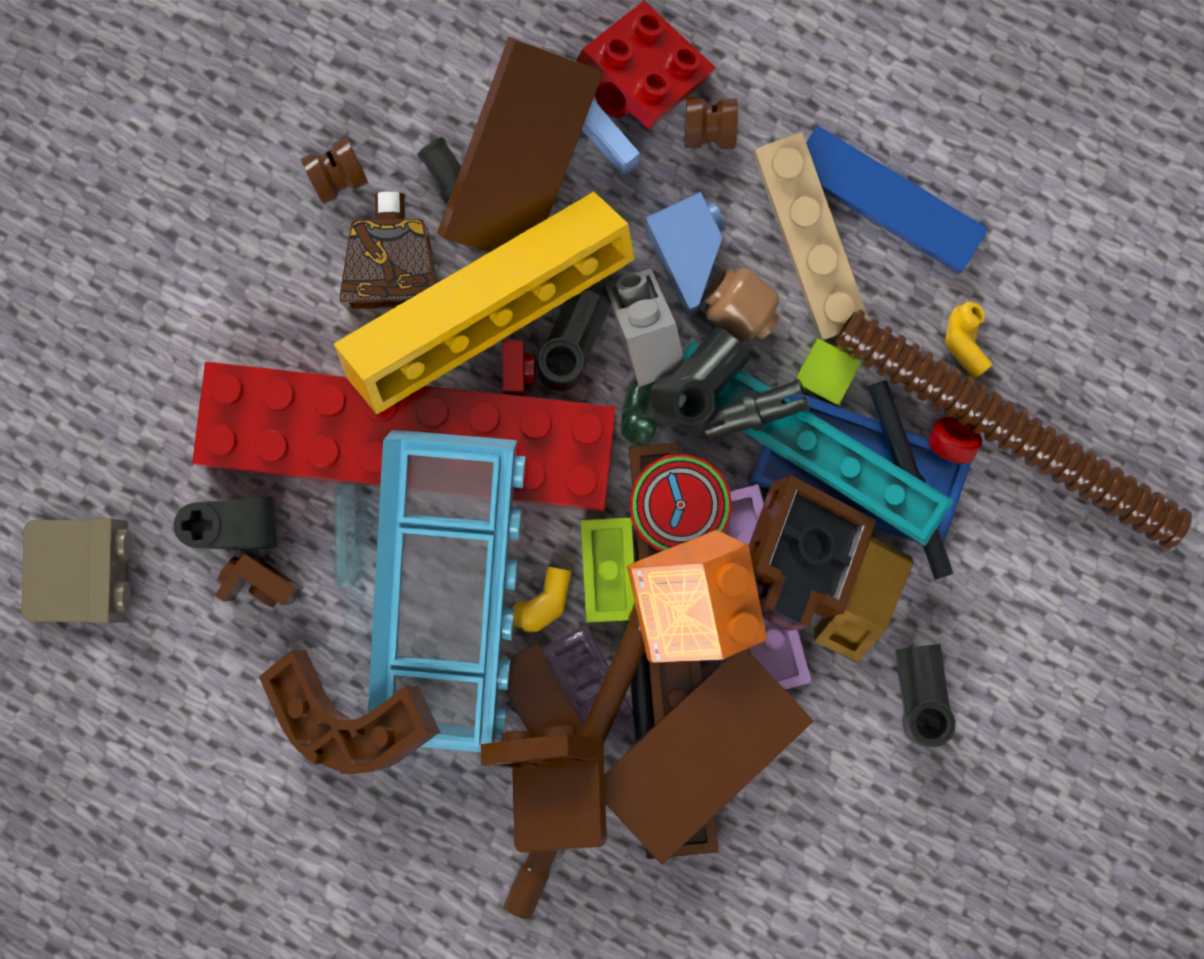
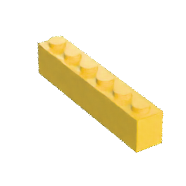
[333,192,635,414]

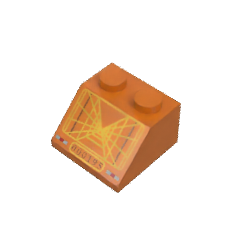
[627,530,767,663]

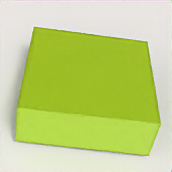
[795,338,862,407]

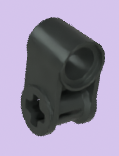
[173,496,277,550]

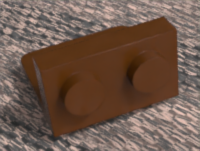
[481,726,607,853]

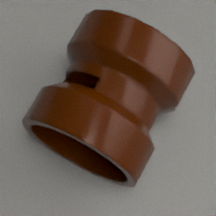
[684,97,738,149]
[301,137,369,205]

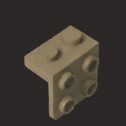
[21,518,132,623]

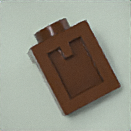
[215,553,304,608]

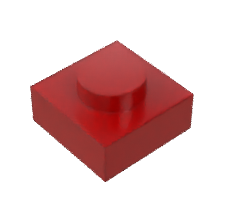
[503,340,535,397]

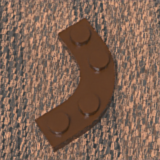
[259,650,440,774]

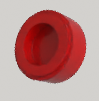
[928,417,983,464]

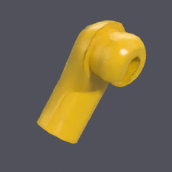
[512,566,572,632]

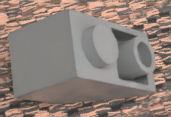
[604,268,685,387]

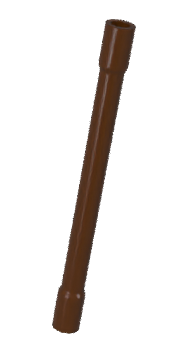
[503,603,645,919]

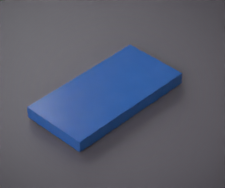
[749,394,972,545]

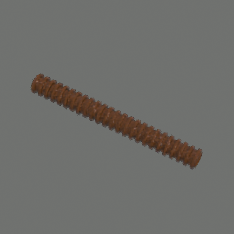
[836,309,1192,550]

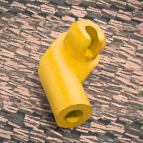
[945,302,993,379]

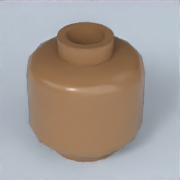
[703,267,780,343]

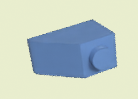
[644,192,726,317]

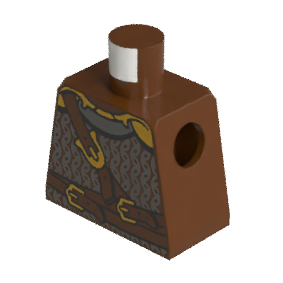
[340,192,438,310]

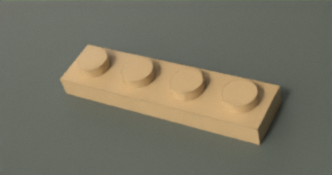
[752,132,869,340]

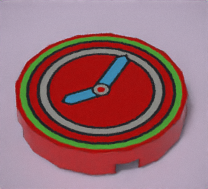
[629,454,732,552]

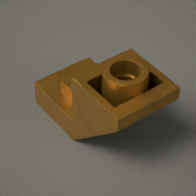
[814,536,914,662]

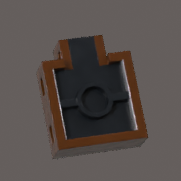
[748,476,876,631]

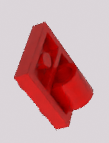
[576,0,716,130]

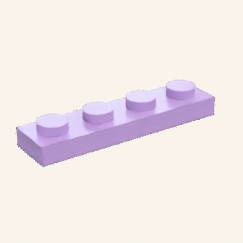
[724,484,812,690]

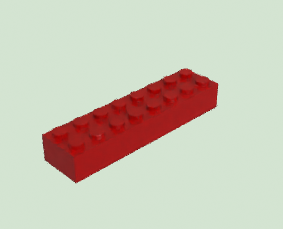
[192,361,616,512]

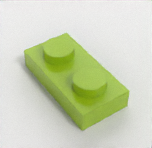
[581,518,635,623]

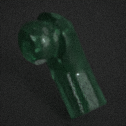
[621,375,657,445]

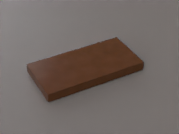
[437,36,603,252]
[604,649,814,865]

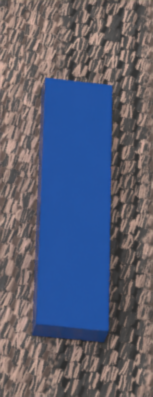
[806,125,988,274]

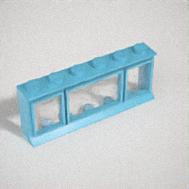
[368,430,526,752]

